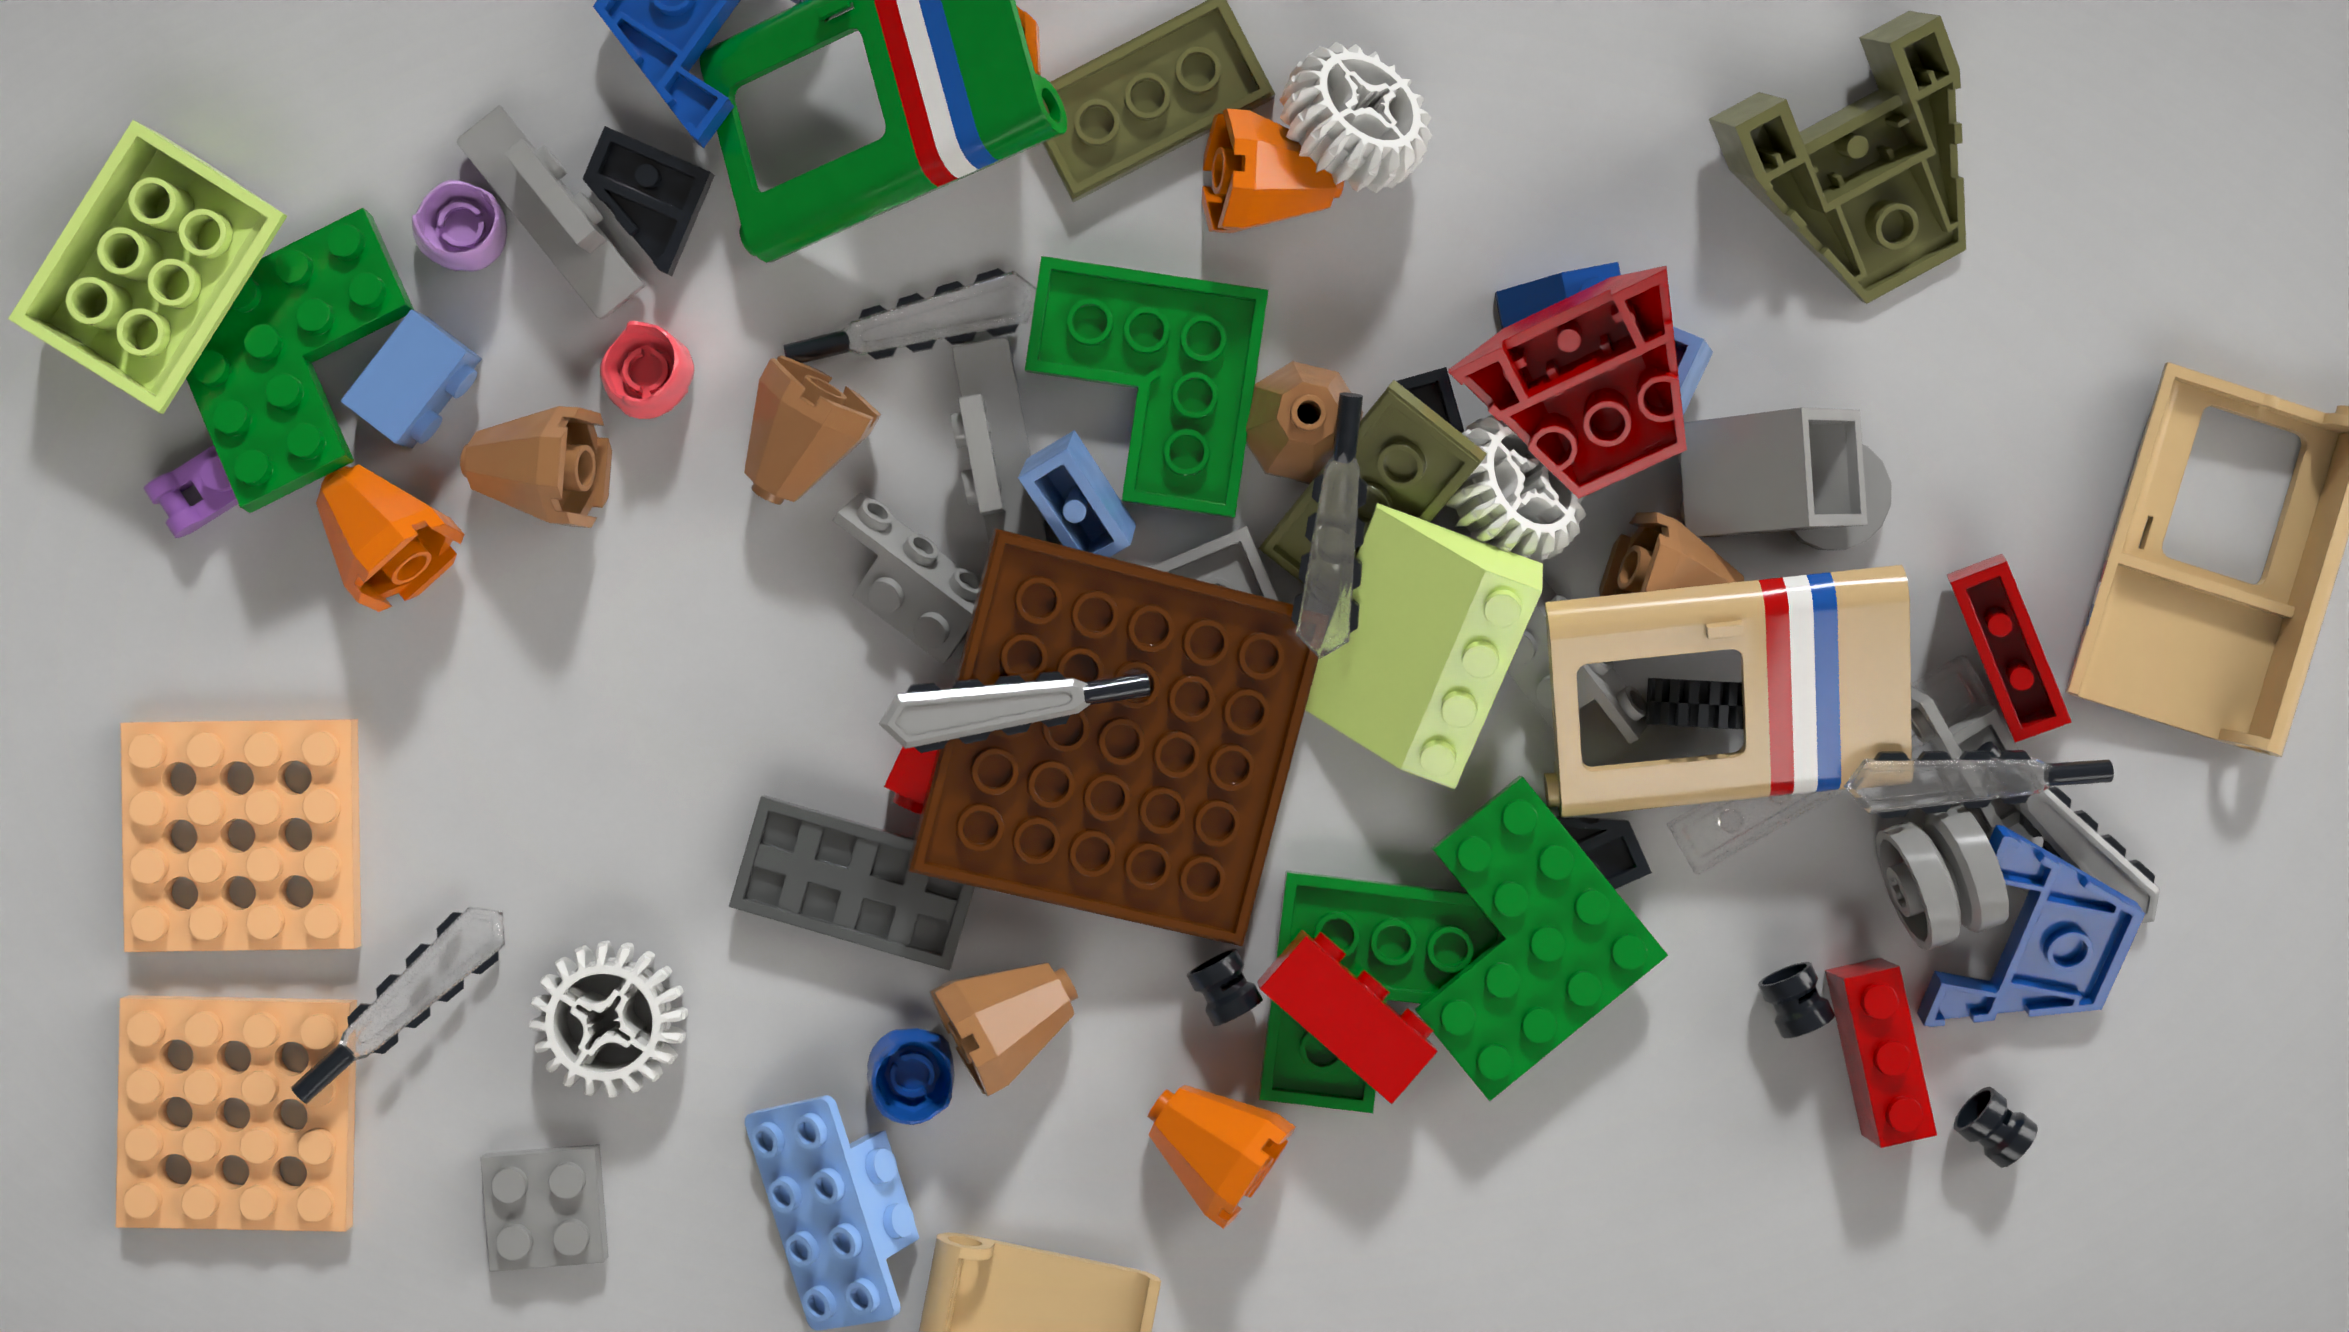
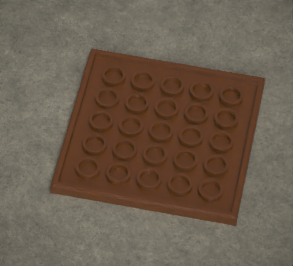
[907,528,1330,947]

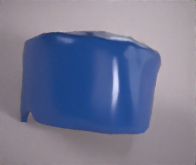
[867,1028,955,1125]

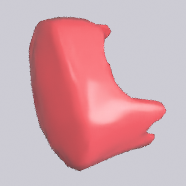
[600,321,694,419]

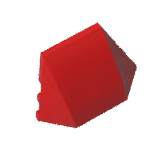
[1448,266,1687,499]

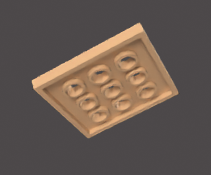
[120,719,361,952]
[116,995,357,1232]

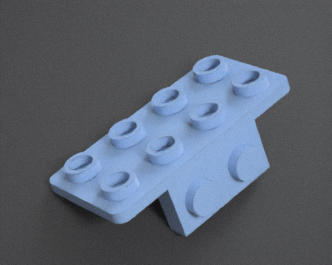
[745,1095,920,1331]

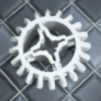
[1279,42,1433,193]
[1446,415,1587,562]
[529,941,688,1098]

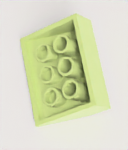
[8,120,287,414]
[1305,503,1543,789]

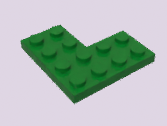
[186,208,414,513]
[1025,256,1269,518]
[1415,775,1668,1101]
[1258,871,1503,1113]

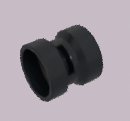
[1187,948,1263,1026]
[1758,962,1835,1038]
[1953,1087,2038,1168]

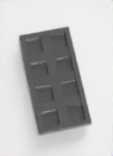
[729,795,975,971]

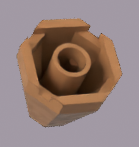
[744,355,881,505]
[1246,361,1363,484]
[460,406,612,528]
[1599,512,1744,596]
[929,963,1078,1096]

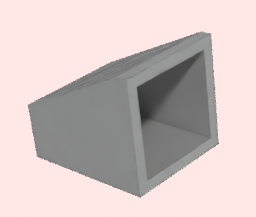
[1677,407,1868,537]

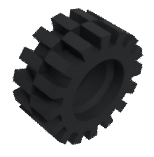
[1646,678,1743,729]

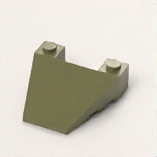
[1709,11,1966,304]

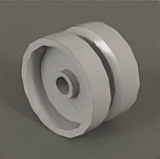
[1876,804,2009,950]

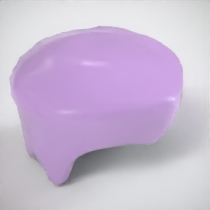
[412,180,507,271]

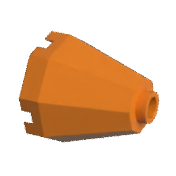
[1202,108,1344,233]
[316,464,465,612]
[1147,1085,1296,1229]

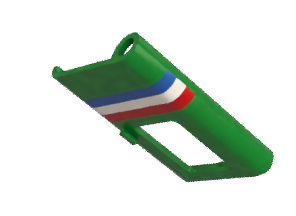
[699,0,1067,263]

